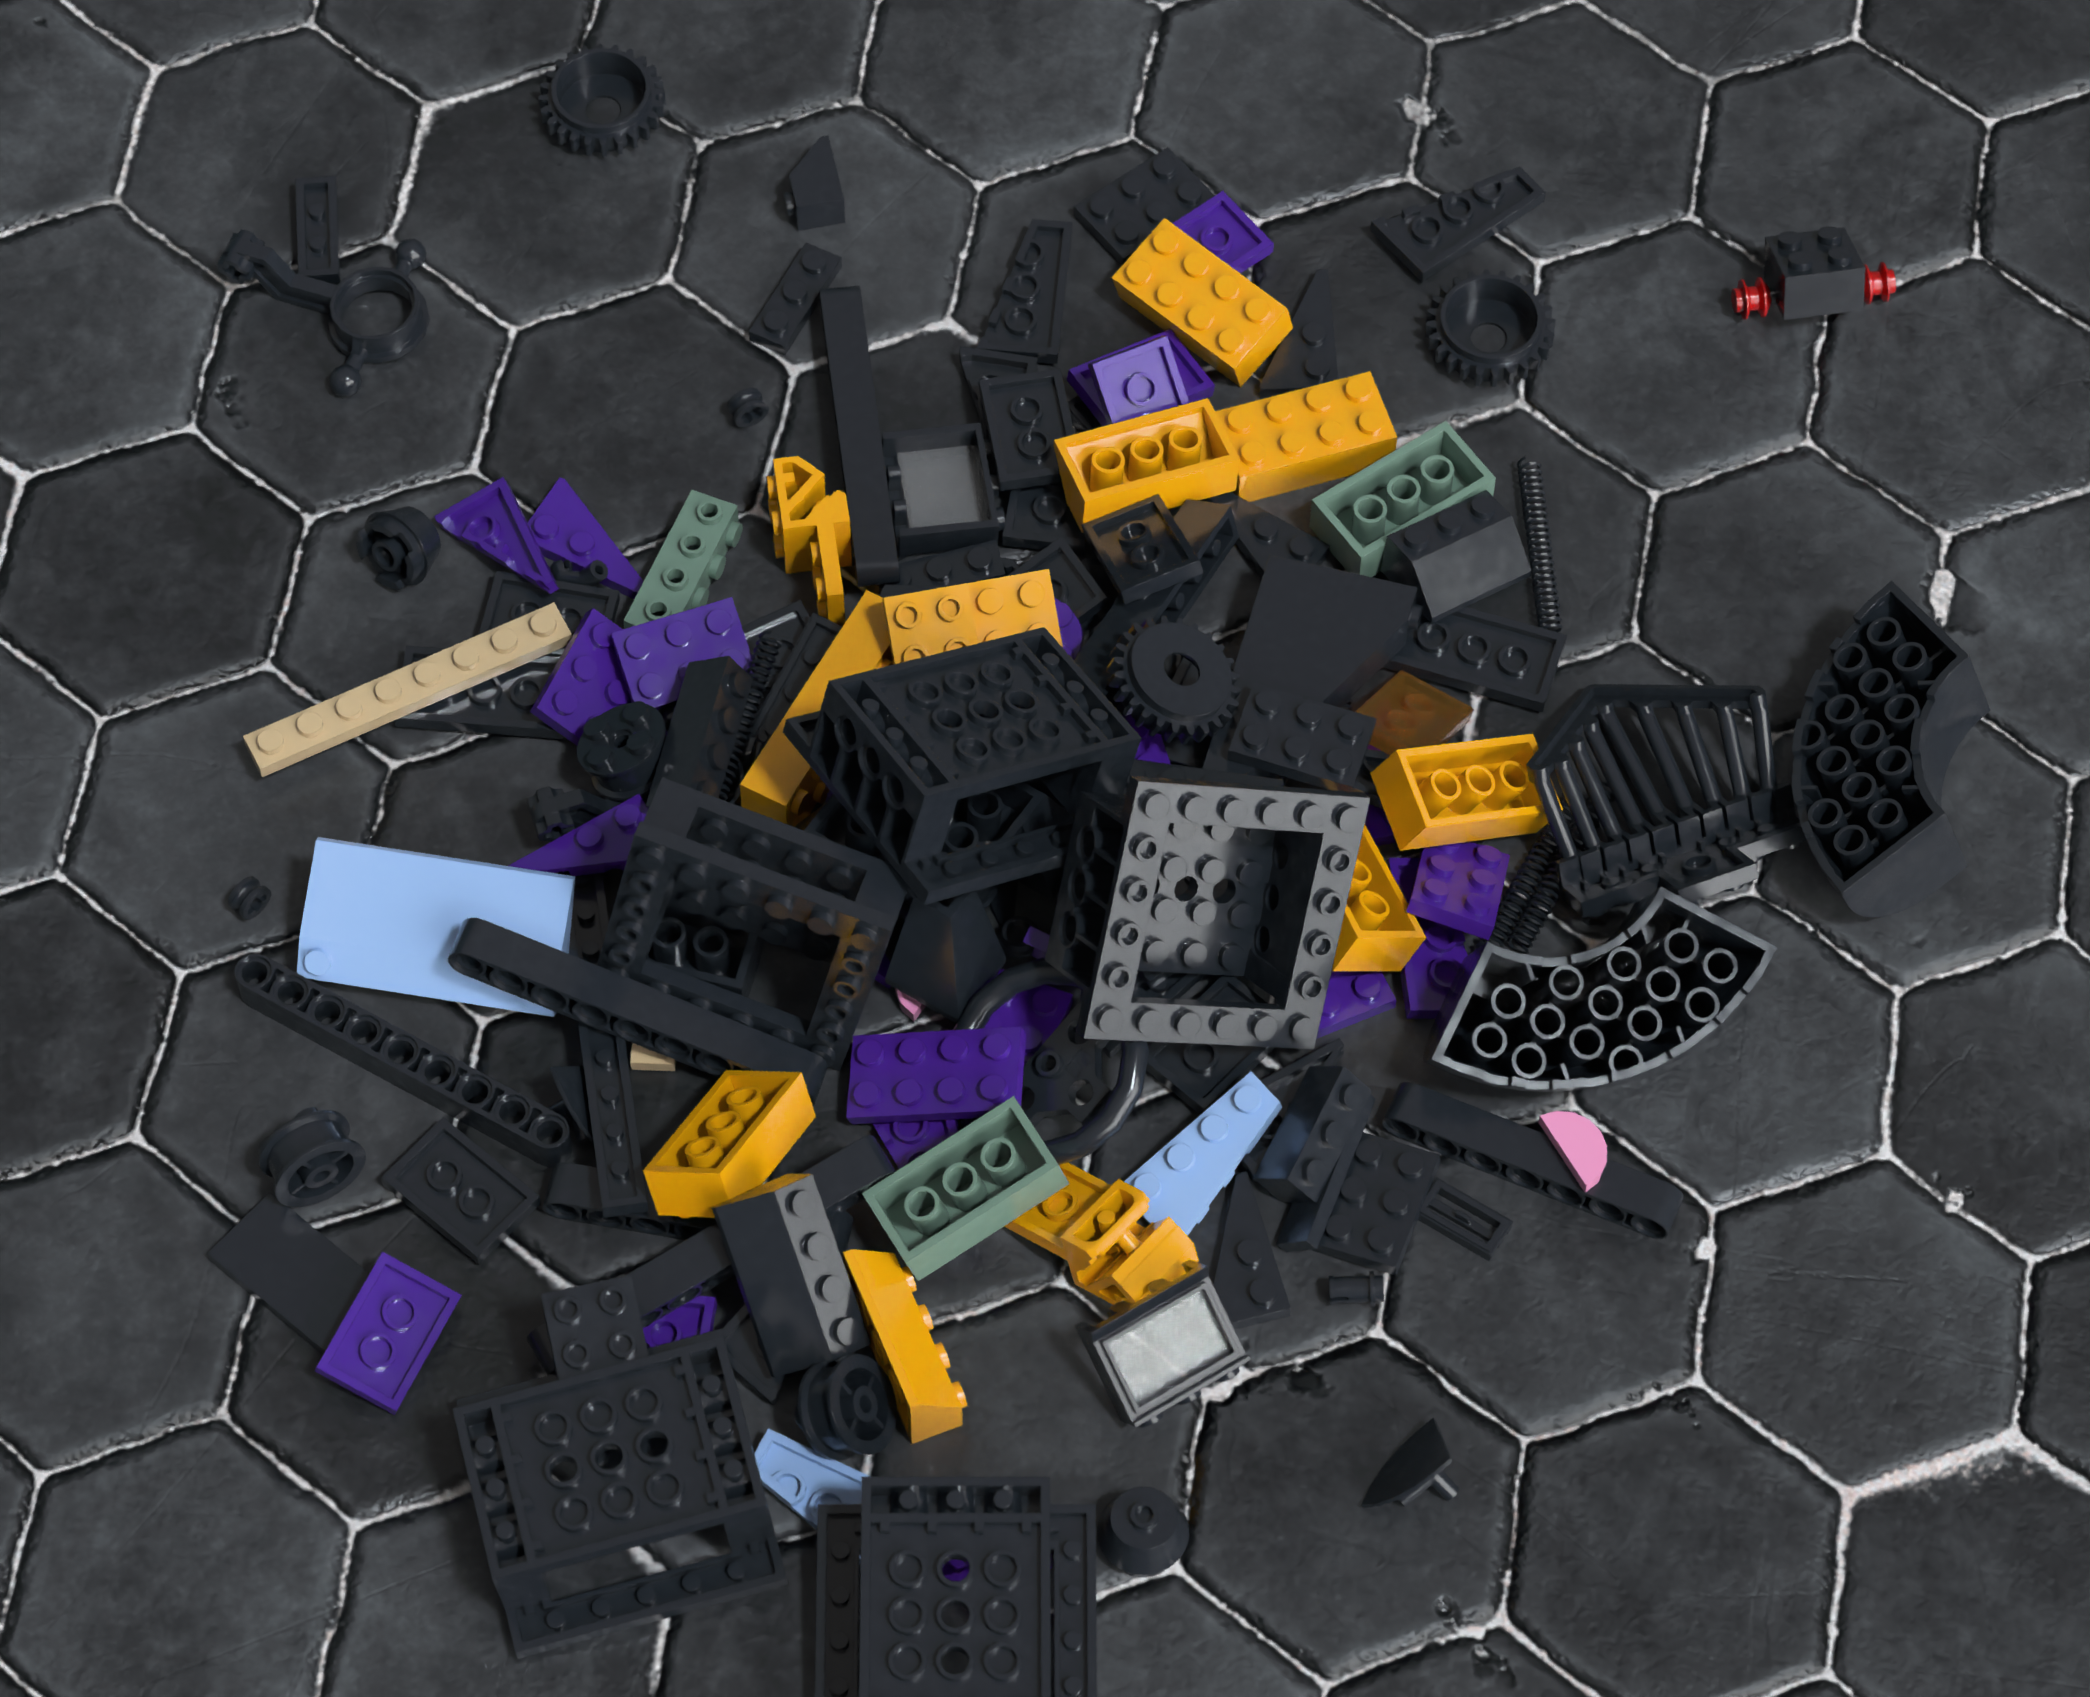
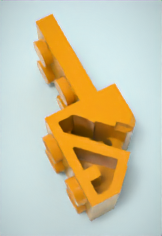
[766,456,852,626]
[882,569,1063,664]
[1004,1163,1199,1305]

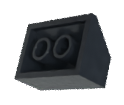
[1381,490,1532,623]

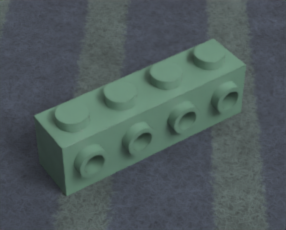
[623,490,743,629]

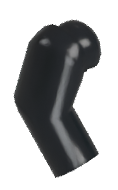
[550,559,608,586]

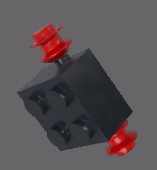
[1731,226,1896,320]

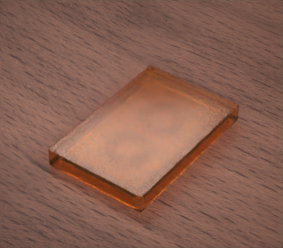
[1355,670,1474,755]

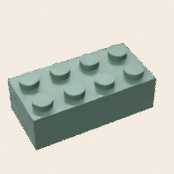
[1309,421,1496,577]
[862,1096,1070,1281]

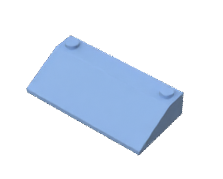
[297,837,575,1017]

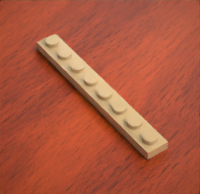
[243,603,572,777]

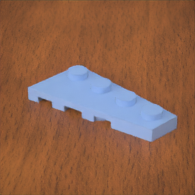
[1124,1072,1282,1236]
[755,1429,870,1566]

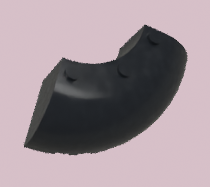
[1791,581,1990,918]
[1423,887,1778,1092]

